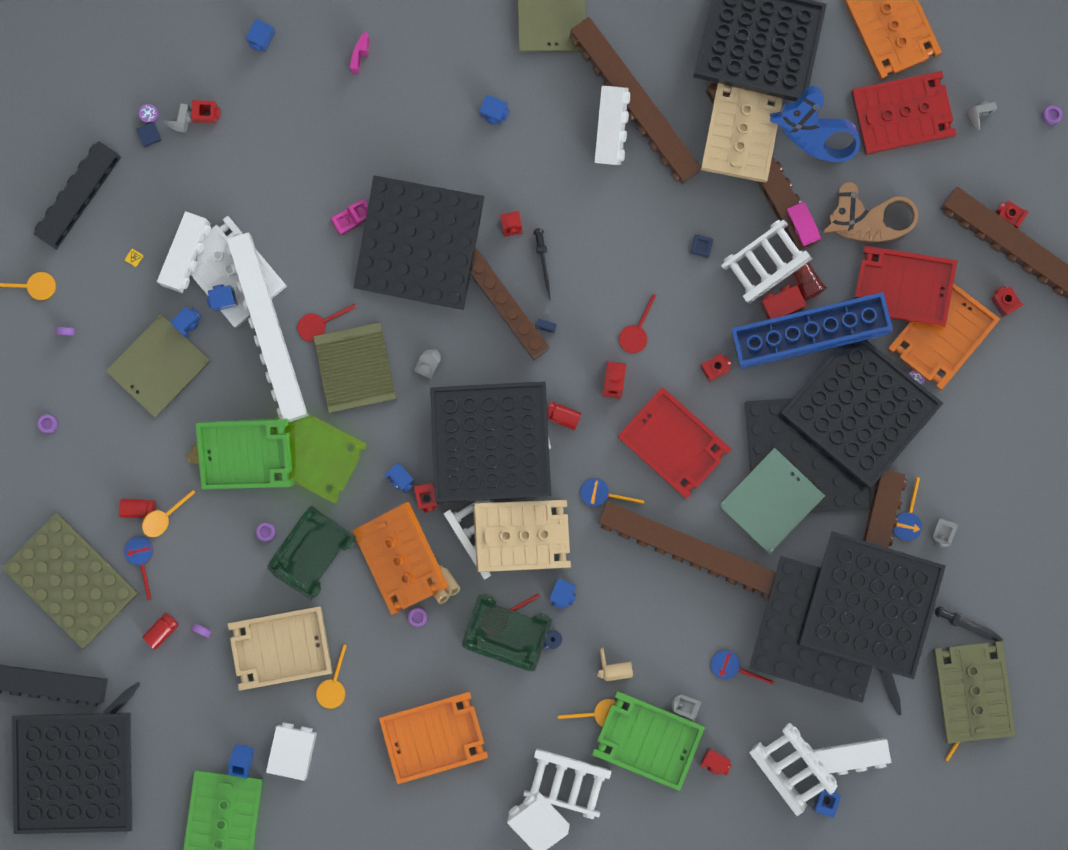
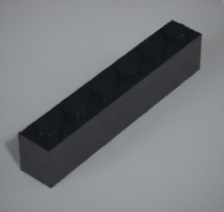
[33,141,121,250]
[0,665,108,706]

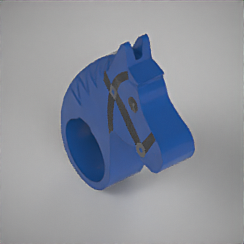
[770,86,860,162]

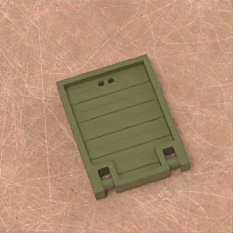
[933,641,1016,743]

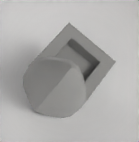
[967,101,997,130]
[164,103,192,133]
[414,349,441,380]
[932,518,958,547]
[671,694,701,721]

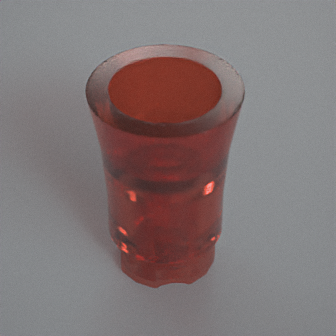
[792,262,827,301]

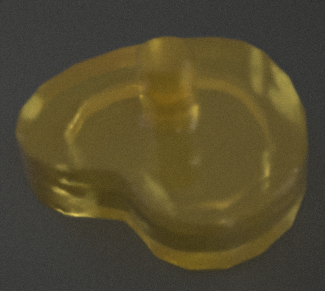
[187,444,199,464]

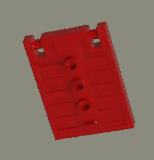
[851,71,957,155]
[855,246,958,327]
[617,387,732,499]

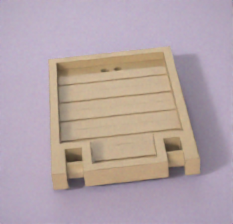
[701,83,783,183]
[473,500,571,572]
[228,606,333,691]

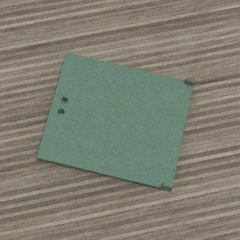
[719,448,825,554]

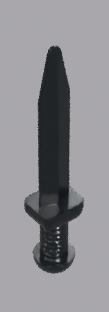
[533,228,551,300]
[934,606,1003,641]
[879,669,901,715]
[103,682,140,713]

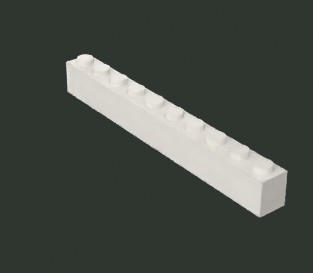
[225,232,308,422]

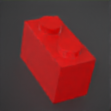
[760,284,807,320]

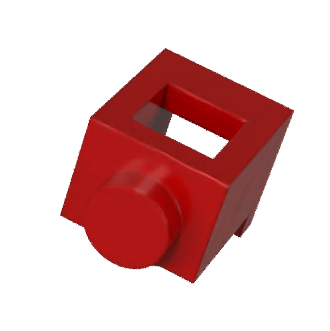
[191,100,221,124]
[996,200,1029,228]
[500,211,523,237]
[991,286,1023,317]
[700,354,732,383]
[414,483,438,513]
[699,748,732,775]

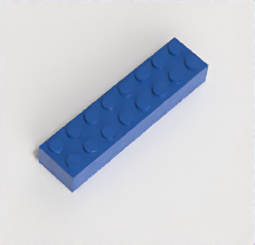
[731,292,893,370]

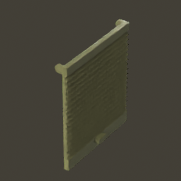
[518,0,586,52]
[106,314,211,418]
[313,322,397,414]

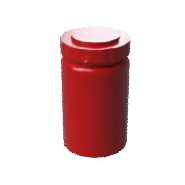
[547,401,582,431]
[119,499,156,519]
[142,612,179,650]

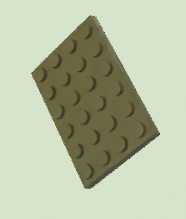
[2,513,139,649]

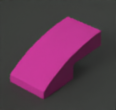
[350,32,370,74]
[330,199,368,236]
[787,202,821,246]

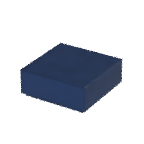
[136,122,162,147]
[690,234,713,258]
[536,318,557,334]

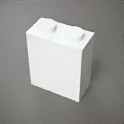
[266,722,317,781]
[507,791,570,850]

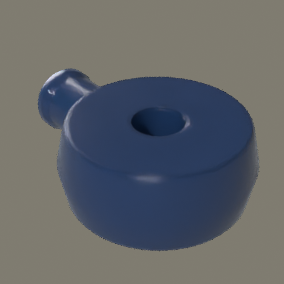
[540,630,562,652]

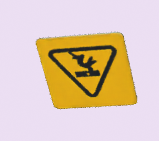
[125,248,143,267]

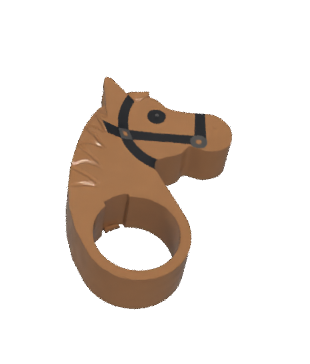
[823,182,918,243]

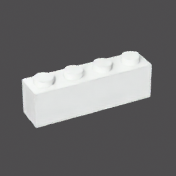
[595,86,631,165]
[157,211,211,293]
[812,738,891,776]

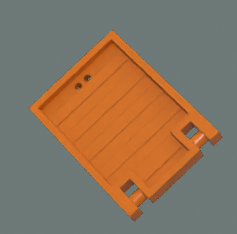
[844,0,942,81]
[888,283,1000,391]
[352,502,449,615]
[379,691,489,785]

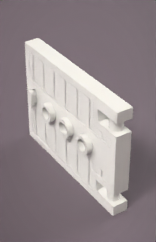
[190,216,287,328]

